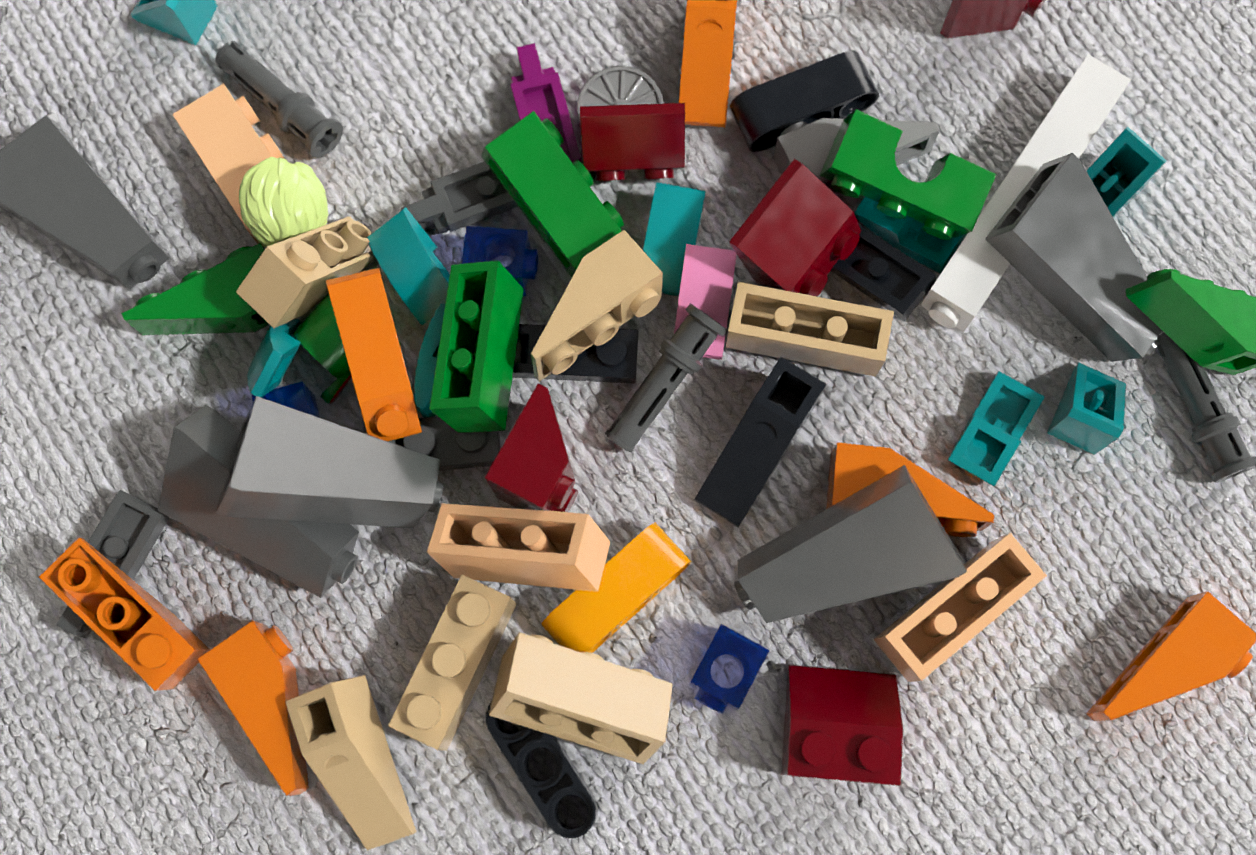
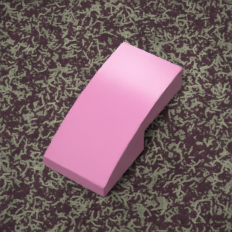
[674,244,737,360]

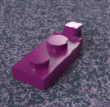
[511,43,582,163]

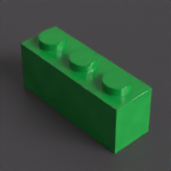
[481,111,624,277]
[429,261,524,433]

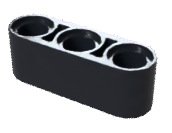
[729,50,879,152]
[485,701,598,838]

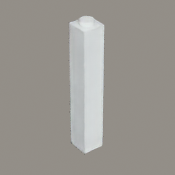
[921,54,1131,332]

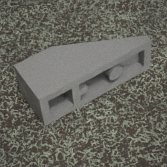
[773,118,940,193]

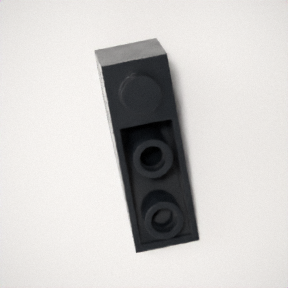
[694,357,826,528]

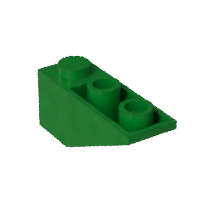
[121,243,270,335]
[1125,269,1256,375]

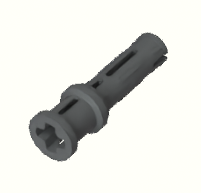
[215,41,343,158]
[605,303,728,453]
[1157,332,1256,483]

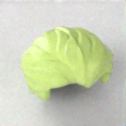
[239,156,329,247]

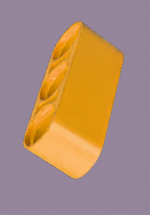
[541,522,692,653]

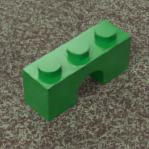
[819,109,997,240]

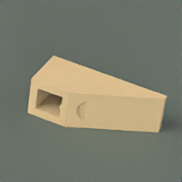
[236,216,376,328]
[531,230,663,382]
[285,675,417,851]

